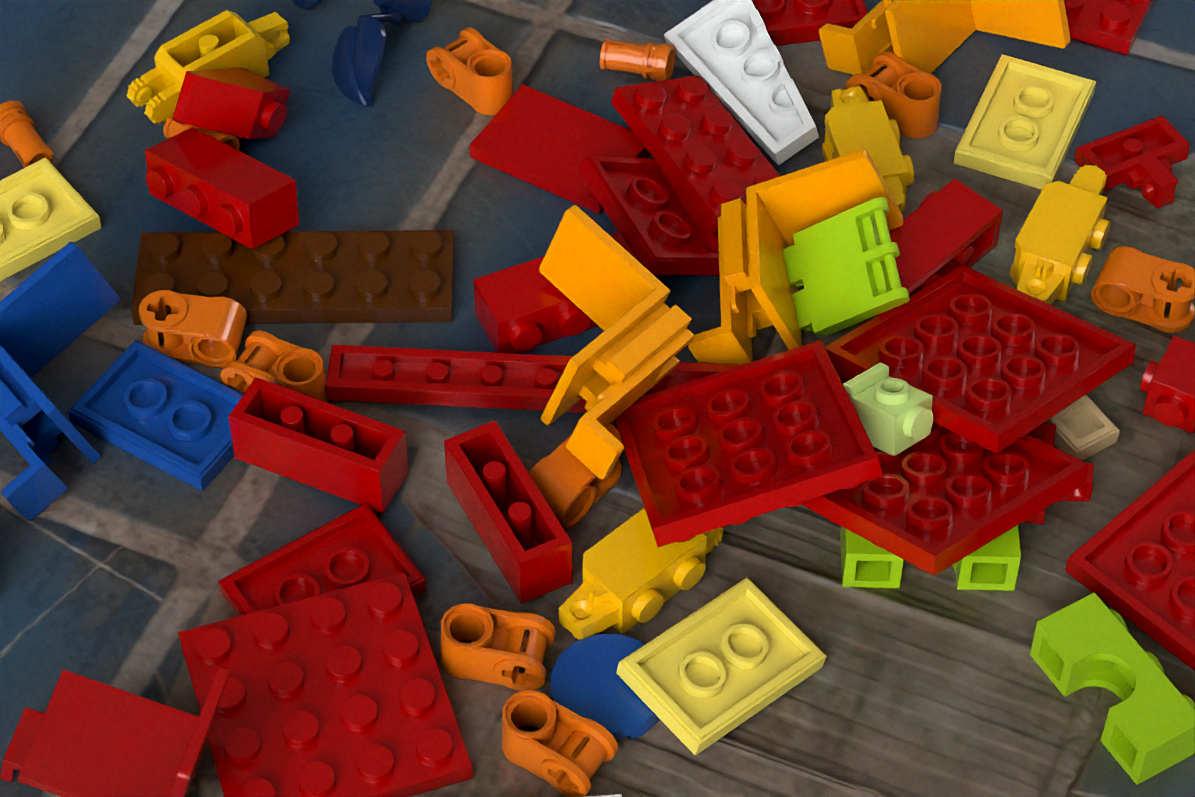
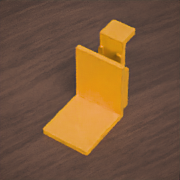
[819,0,1071,75]
[688,150,903,365]
[539,205,695,479]

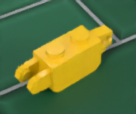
[126,10,290,124]
[822,86,914,211]
[1009,164,1111,305]
[558,508,723,640]

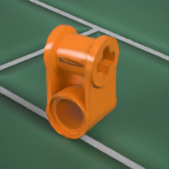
[426,27,514,116]
[845,51,942,139]
[1091,246,1195,333]
[139,290,247,368]
[221,330,330,403]
[529,424,622,528]
[440,603,556,691]
[501,690,619,797]

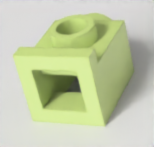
[843,362,933,456]

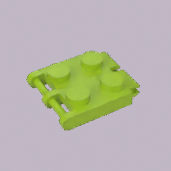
[782,197,910,336]

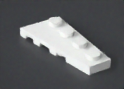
[664,0,819,166]

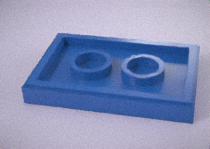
[68,340,243,491]

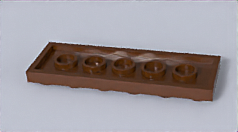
[131,230,454,325]

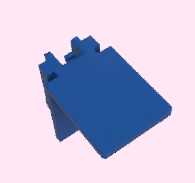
[0,242,120,520]

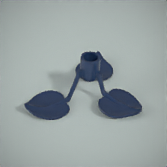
[293,0,432,107]

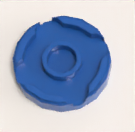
[551,634,660,740]

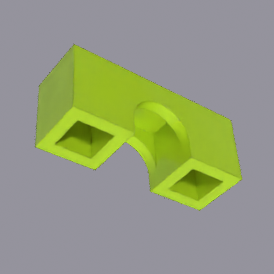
[840,525,1021,591]
[1030,592,1195,785]

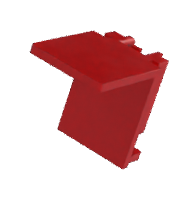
[0,665,231,797]

